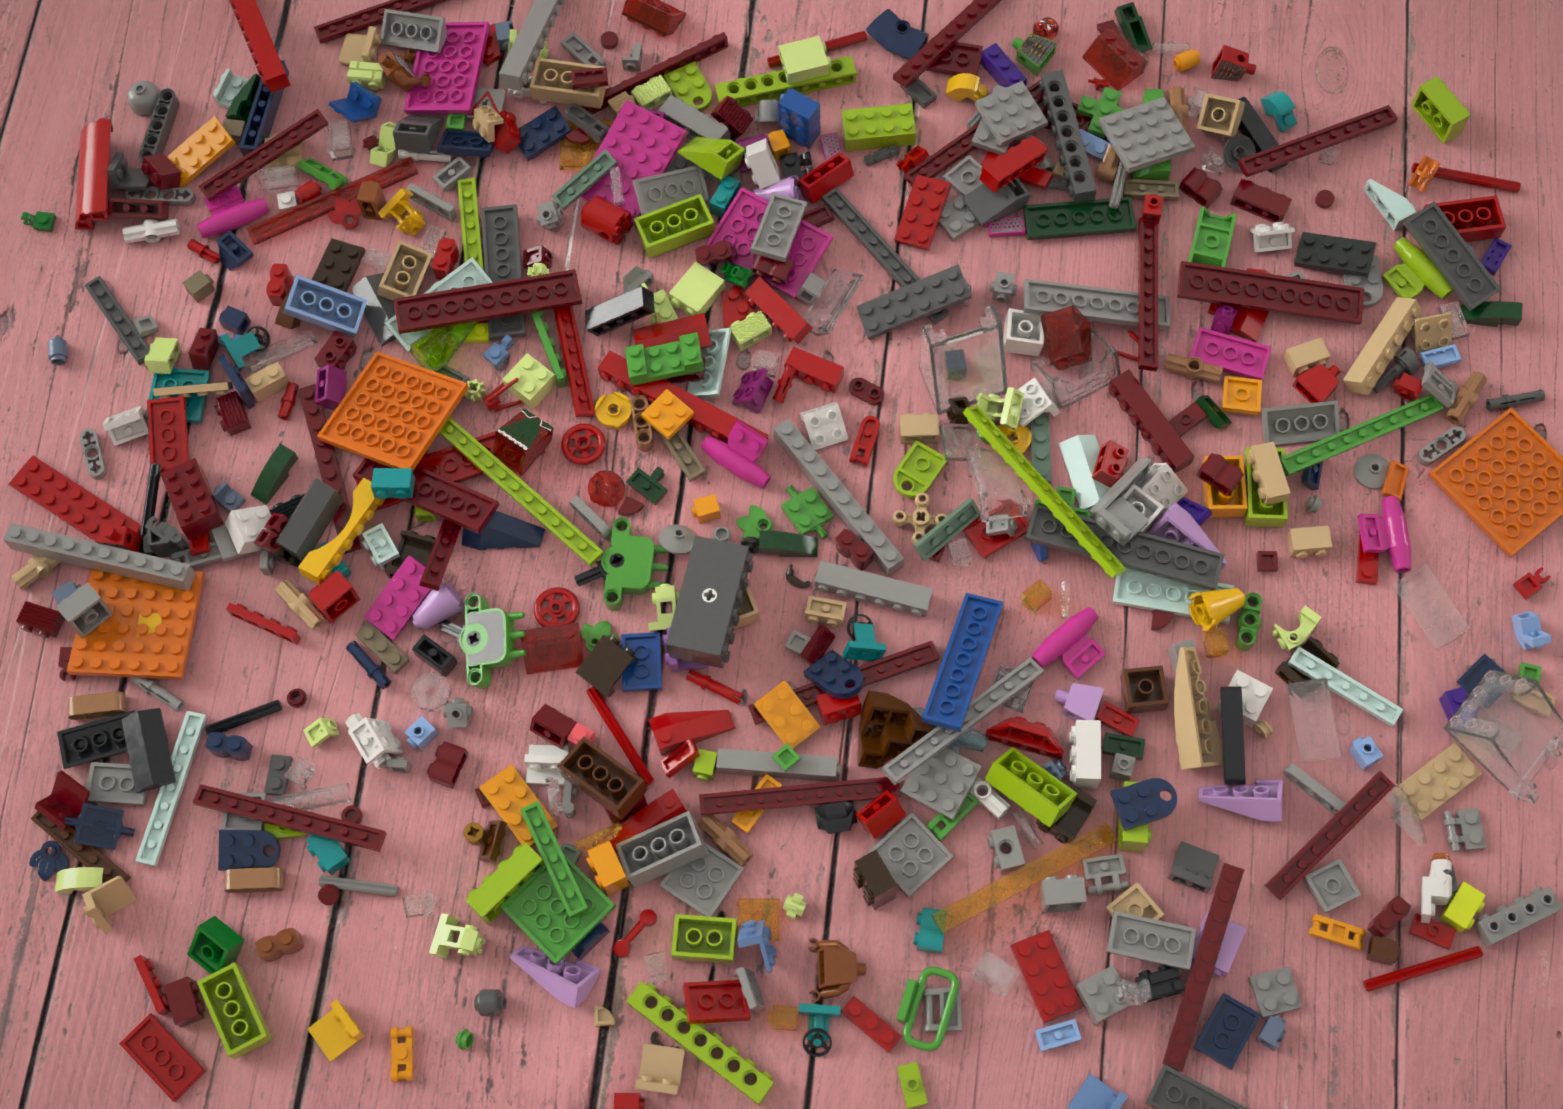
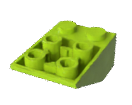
[677,137,745,180]

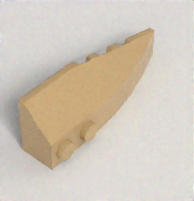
[1174,647,1224,770]

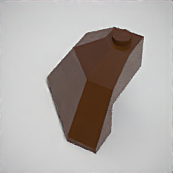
[858,690,933,769]

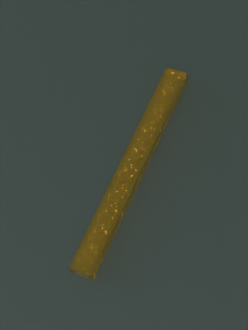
[932,823,1117,934]

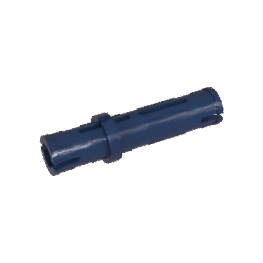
[346,641,392,690]

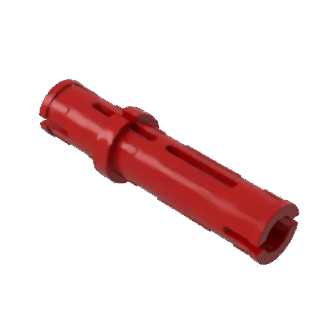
[686,669,744,705]

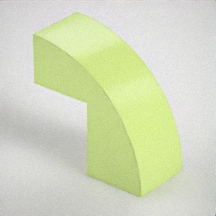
[369,122,398,168]
[55,867,103,894]

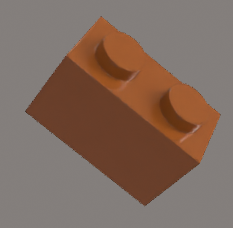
[357,181,386,220]

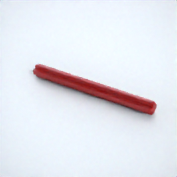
[767,31,867,68]
[1411,162,1521,193]
[587,687,654,786]
[1363,946,1483,992]

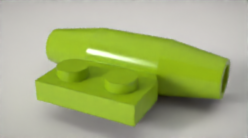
[1382,237,1454,300]

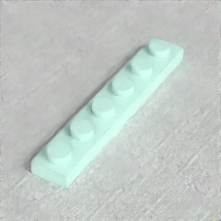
[1287,646,1403,727]

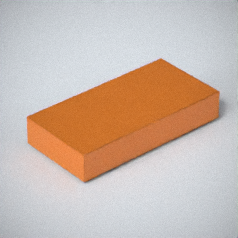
[1381,460,1409,501]

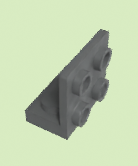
[107,152,151,191]
[1168,841,1219,894]

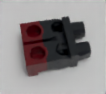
[254,513,301,567]

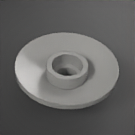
[1354,454,1389,489]
[659,524,696,555]

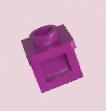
[1211,305,1238,335]

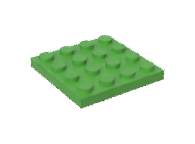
[500,853,616,965]

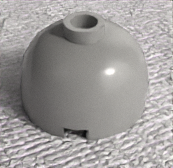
[127,81,161,116]

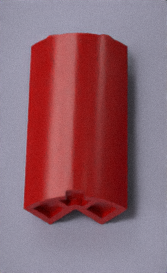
[75,118,113,230]

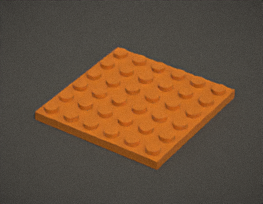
[317,351,469,471]
[1428,407,1563,558]
[66,568,205,680]

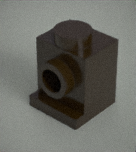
[947,397,971,427]

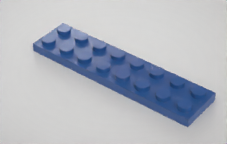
[922,593,1003,732]

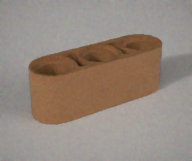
[631,395,654,452]
[68,691,126,720]
[224,867,284,893]

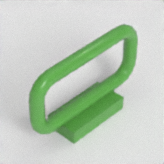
[896,967,959,1051]

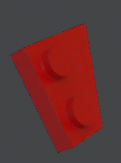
[483,23,501,67]
[721,285,755,328]

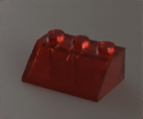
[622,0,687,37]
[1082,27,1146,91]
[520,623,584,674]

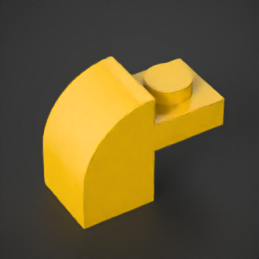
[945,73,988,102]

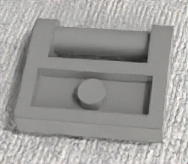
[1421,361,1458,408]
[923,988,962,1033]

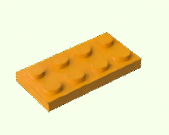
[167,116,236,188]
[479,764,558,847]

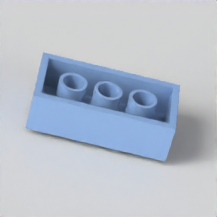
[283,274,368,339]

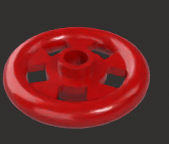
[561,424,606,465]
[534,587,580,631]

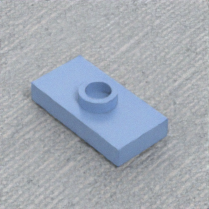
[1418,344,1462,369]

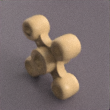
[892,492,947,546]

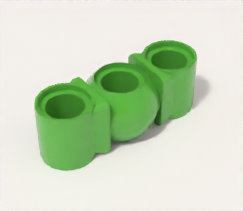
[1235,592,1262,651]

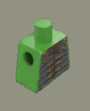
[1012,34,1057,76]

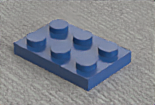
[621,632,662,692]

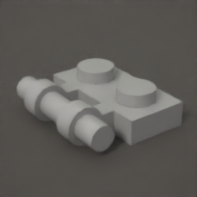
[1443,808,1487,852]
[1081,853,1129,895]

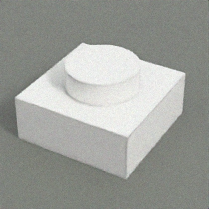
[277,191,298,213]

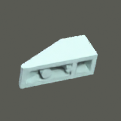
[1363,179,1417,231]

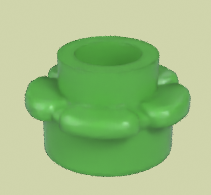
[455,1029,474,1050]

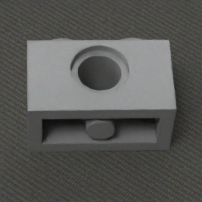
[987,825,1025,874]

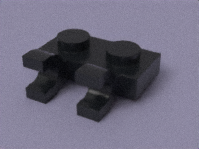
[780,151,814,187]

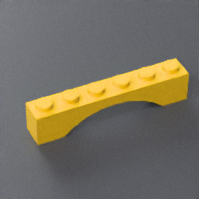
[298,478,385,585]

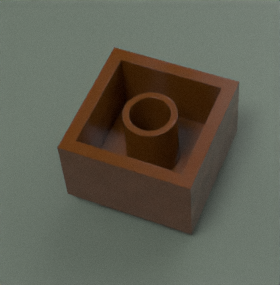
[1120,665,1169,714]

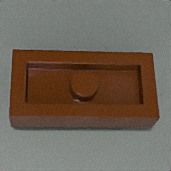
[478,820,507,862]

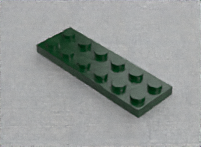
[1023,197,1136,240]

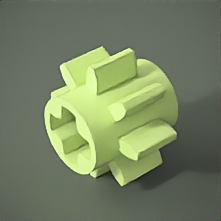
[527,263,549,277]
[464,378,487,403]
[783,893,807,919]

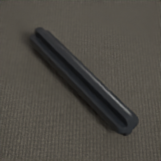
[205,700,282,735]

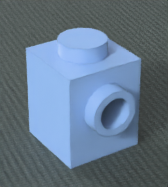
[405,716,439,751]
[1349,736,1384,771]

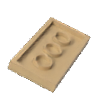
[1392,743,1482,822]

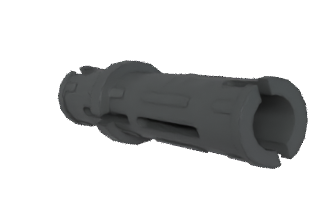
[1486,389,1545,411]

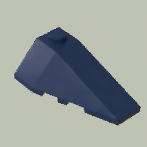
[462,511,546,550]

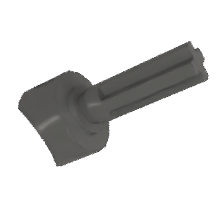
[1373,347,1421,394]

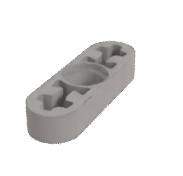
[1417,426,1466,466]
[80,428,107,480]
[569,496,612,539]

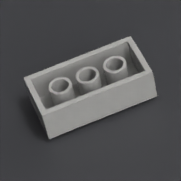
[616,811,709,888]

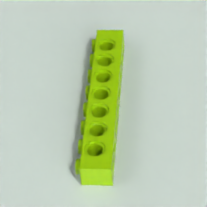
[715,55,857,107]
[626,981,774,1106]

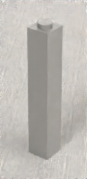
[716,748,841,782]

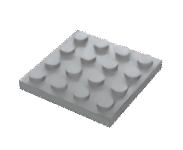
[1098,97,1195,173]

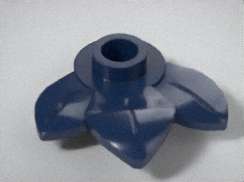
[29,841,69,881]

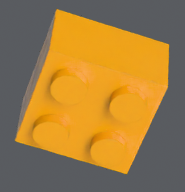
[586,841,630,896]

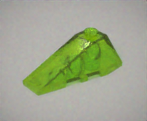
[410,321,479,372]

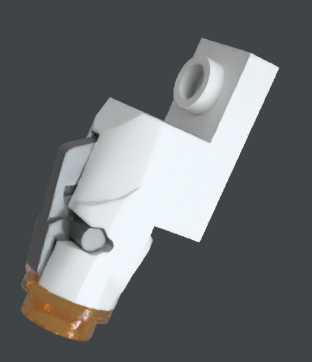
[1421,853,1458,924]

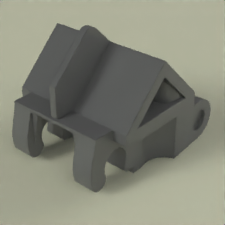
[143,516,189,558]

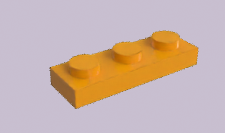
[731,774,783,835]

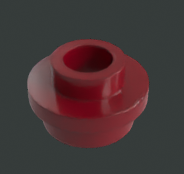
[362,135,379,150]
[287,688,307,708]

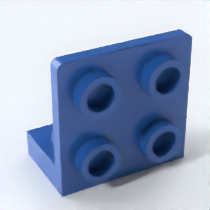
[329,81,382,122]

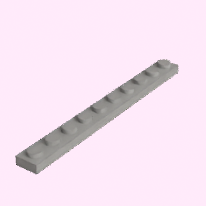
[882,657,1044,785]

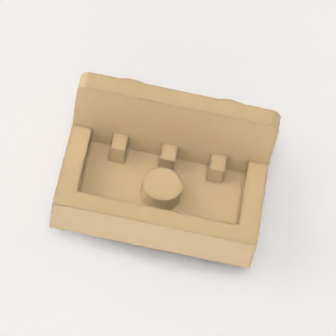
[472,105,504,143]
[804,595,847,627]

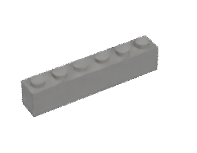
[814,561,933,617]

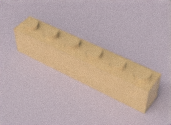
[1343,297,1423,395]

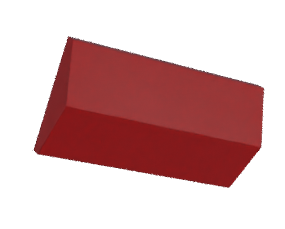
[1230,268,1271,342]
[633,313,712,349]

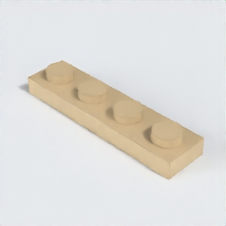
[153,382,233,399]

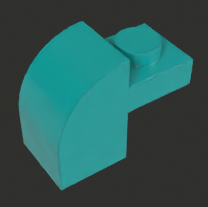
[1260,91,1297,132]

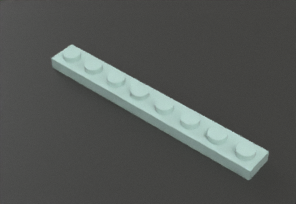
[135,711,207,867]

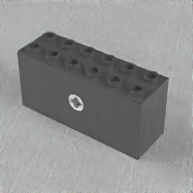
[666,536,754,668]

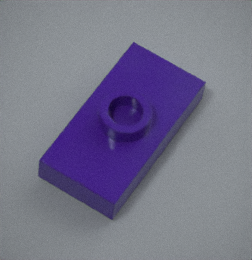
[1481,237,1512,276]
[1177,497,1212,526]

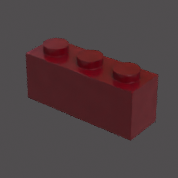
[1230,178,1292,223]
[108,198,168,219]

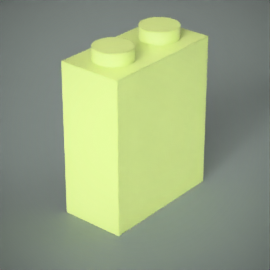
[779,36,831,84]
[669,262,725,316]

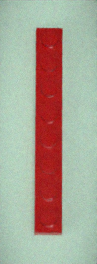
[553,306,596,417]

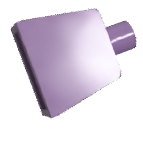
[1054,683,1104,721]

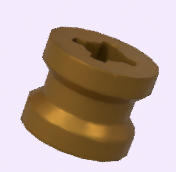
[463,822,485,846]

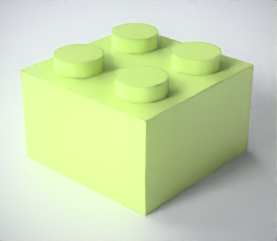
[502,353,557,410]

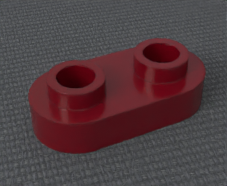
[849,378,884,406]

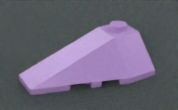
[1147,502,1228,569]
[1198,780,1283,823]
[510,946,601,1008]

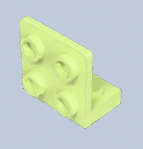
[641,283,679,325]

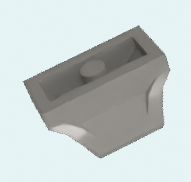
[432,156,472,192]
[623,266,655,293]

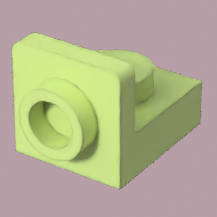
[303,717,339,747]

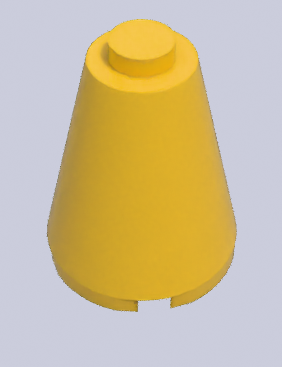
[1188,588,1246,631]

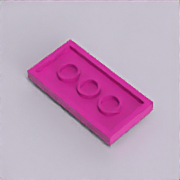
[1190,327,1271,380]
[363,555,432,640]

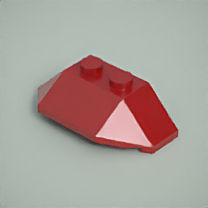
[984,716,1064,761]

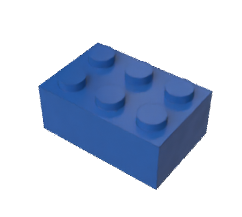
[778,88,821,149]

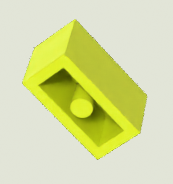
[1439,881,1486,933]

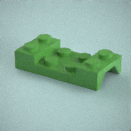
[1188,206,1237,267]
[625,332,705,386]

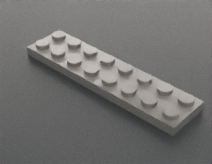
[1023,279,1171,330]

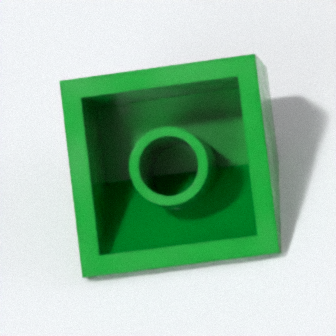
[187,916,245,974]

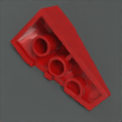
[648,710,736,756]
[606,789,687,853]

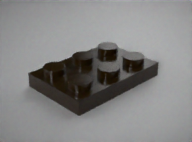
[312,238,366,292]

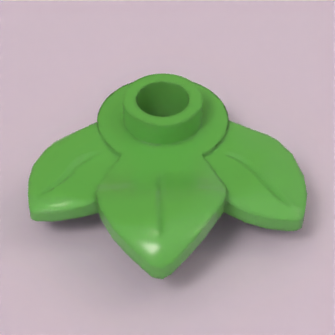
[736,505,773,539]
[581,621,619,652]

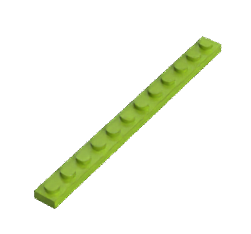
[963,405,1127,578]
[439,417,604,567]

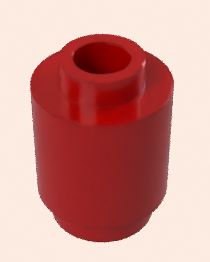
[294,180,322,204]

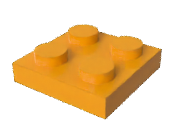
[1221,376,1262,416]
[641,389,694,440]

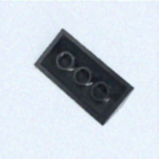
[121,708,176,794]
[57,710,136,769]

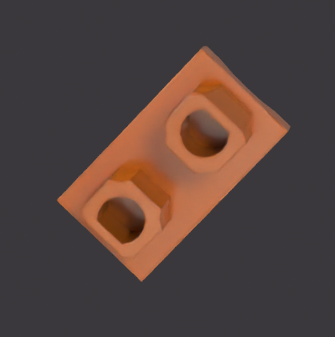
[1408,155,1441,193]

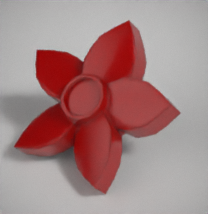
[1088,77,1109,90]

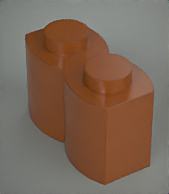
[255,928,304,962]

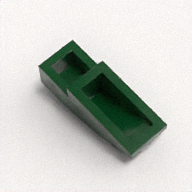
[1114,2,1153,54]
[225,74,261,124]
[1459,301,1523,327]
[251,443,298,505]
[759,530,818,557]

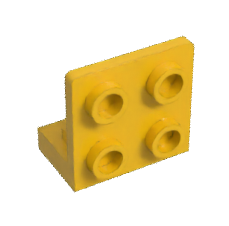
[308,999,365,1062]

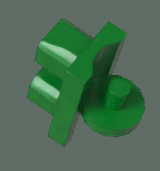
[721,262,754,288]

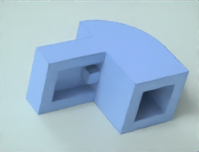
[1512,611,1552,650]

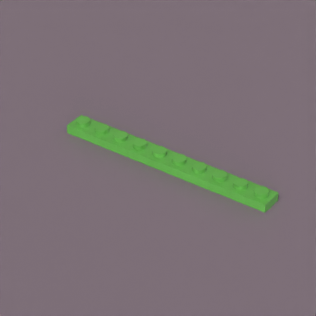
[1279,394,1444,477]

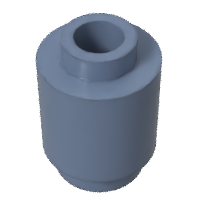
[48,337,68,365]

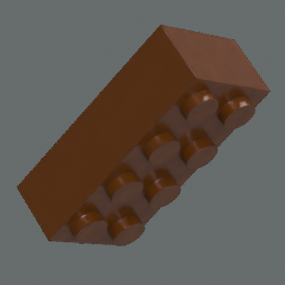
[557,736,648,820]

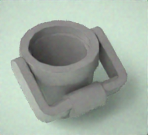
[755,100,779,123]

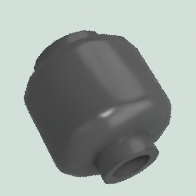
[474,989,507,1016]

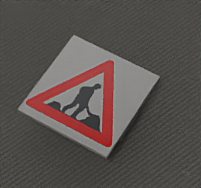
[466,88,506,119]

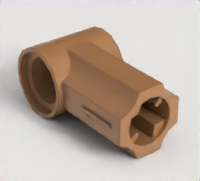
[1096,144,1120,183]

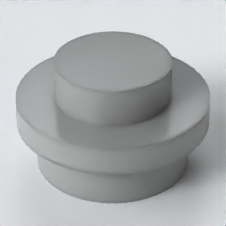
[1305,495,1322,513]
[712,527,731,542]

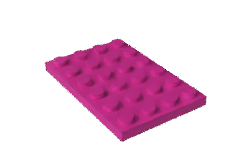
[404,22,490,114]
[581,99,688,226]
[705,187,834,299]

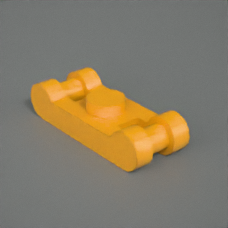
[1308,914,1366,951]
[390,1026,414,1082]

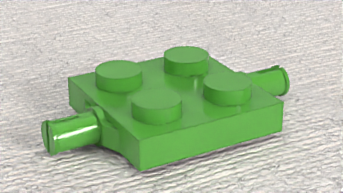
[781,485,834,540]

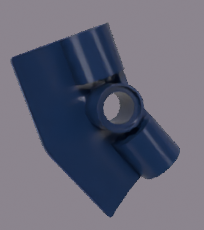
[866,9,929,60]

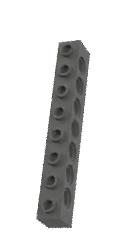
[1038,70,1097,203]

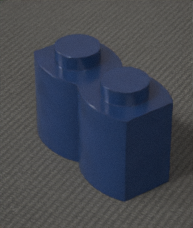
[205,732,253,761]

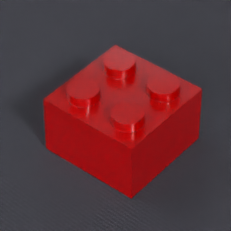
[308,571,361,624]

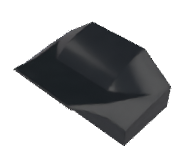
[815,801,858,834]

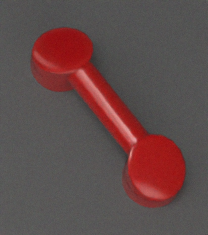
[613,909,657,958]

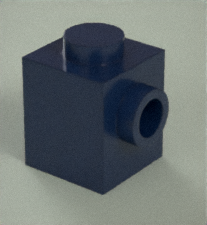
[219,306,251,335]

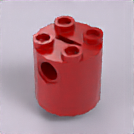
[581,196,633,245]

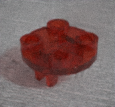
[588,470,625,507]

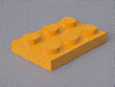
[753,680,821,749]

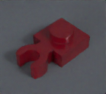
[58,647,76,681]

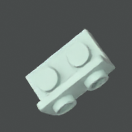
[213,69,249,109]
[362,523,400,570]

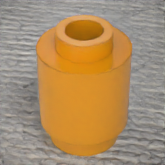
[1173,49,1201,72]

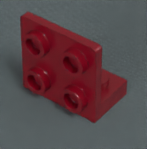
[35,770,90,831]

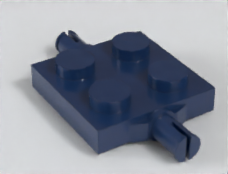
[63,803,135,850]

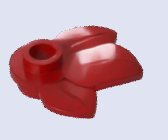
[327,196,362,230]

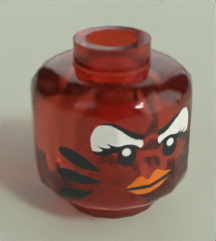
[1033,17,1059,40]

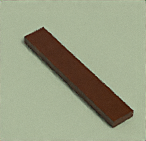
[31,811,131,883]

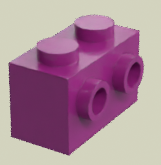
[315,364,347,410]

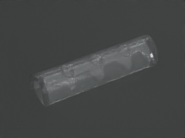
[268,782,351,811]

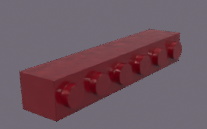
[1108,369,1194,473]

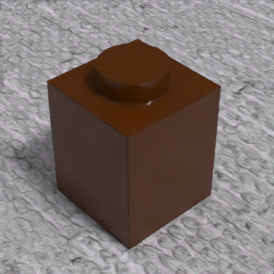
[1366,936,1401,966]

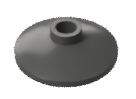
[1224,135,1256,171]

